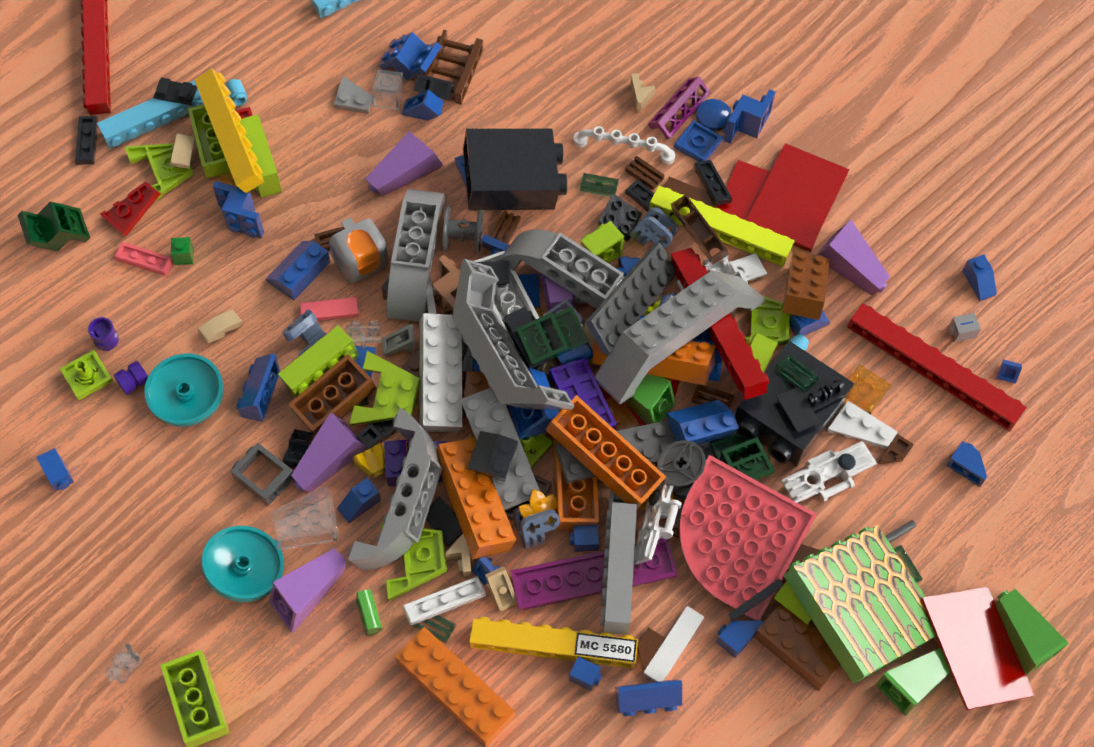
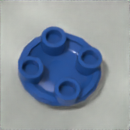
[696,99,732,131]

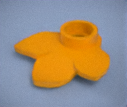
[519,489,557,523]

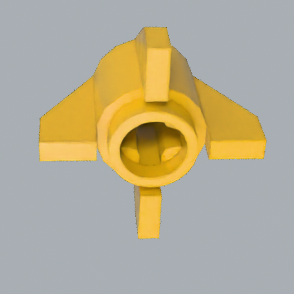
[353,443,386,478]

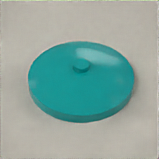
[144,353,224,427]
[201,526,284,602]

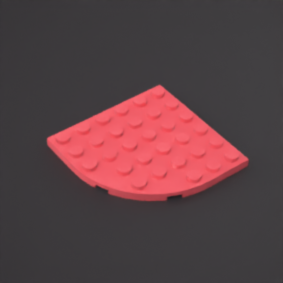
[680,455,817,620]

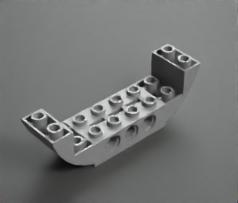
[387,189,447,322]
[499,229,643,322]
[348,408,443,571]

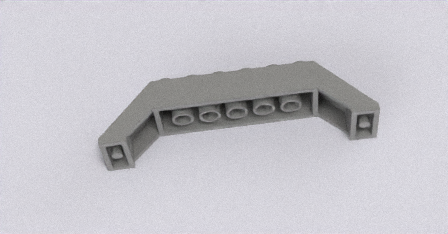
[452,259,575,410]
[595,270,765,404]

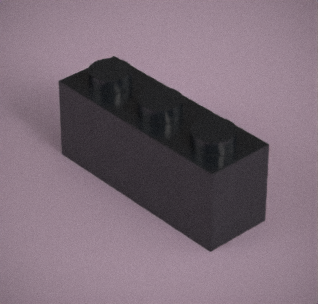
[502,306,551,369]

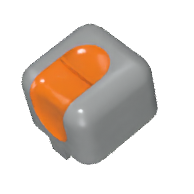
[329,217,388,283]

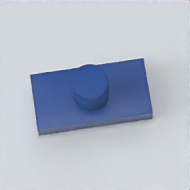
[481,234,510,255]

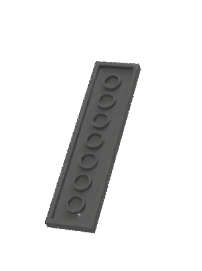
[585,242,676,355]
[555,420,711,484]

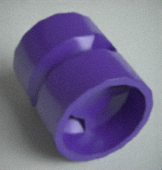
[88,317,119,351]
[113,360,148,395]

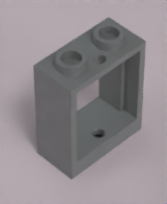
[231,443,294,506]

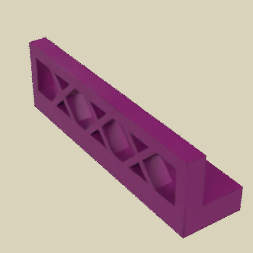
[648,76,711,139]

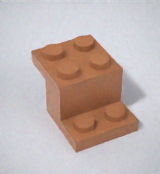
[432,255,460,315]

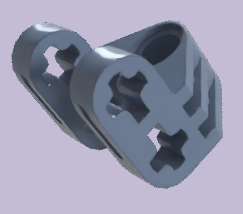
[629,207,678,248]
[282,310,328,356]
[513,502,560,550]

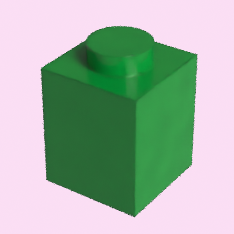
[171,237,194,265]

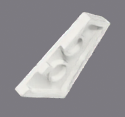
[827,401,898,449]

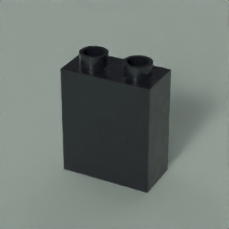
[463,128,567,210]
[735,341,855,467]

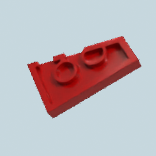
[99,181,161,236]

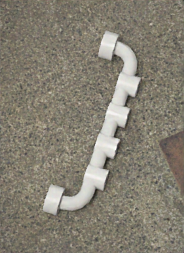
[573,126,675,165]

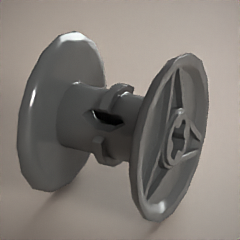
[443,205,483,255]
[657,440,706,500]

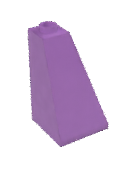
[365,131,443,196]
[817,220,890,295]
[291,413,368,493]
[269,548,346,633]

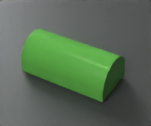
[356,590,383,636]

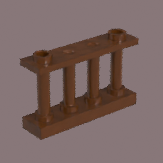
[425,29,483,105]

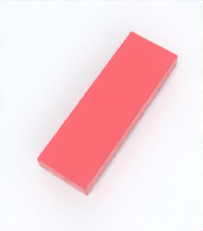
[114,242,173,276]
[300,297,359,321]

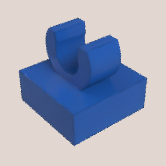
[997,359,1022,384]
[472,557,500,585]

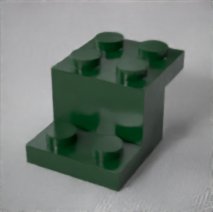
[18,201,90,251]
[516,307,589,365]
[710,433,775,481]

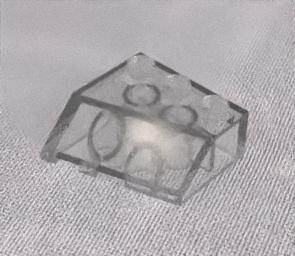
[271,485,338,550]

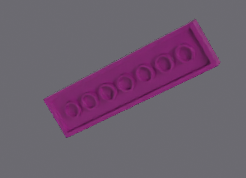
[510,538,678,611]

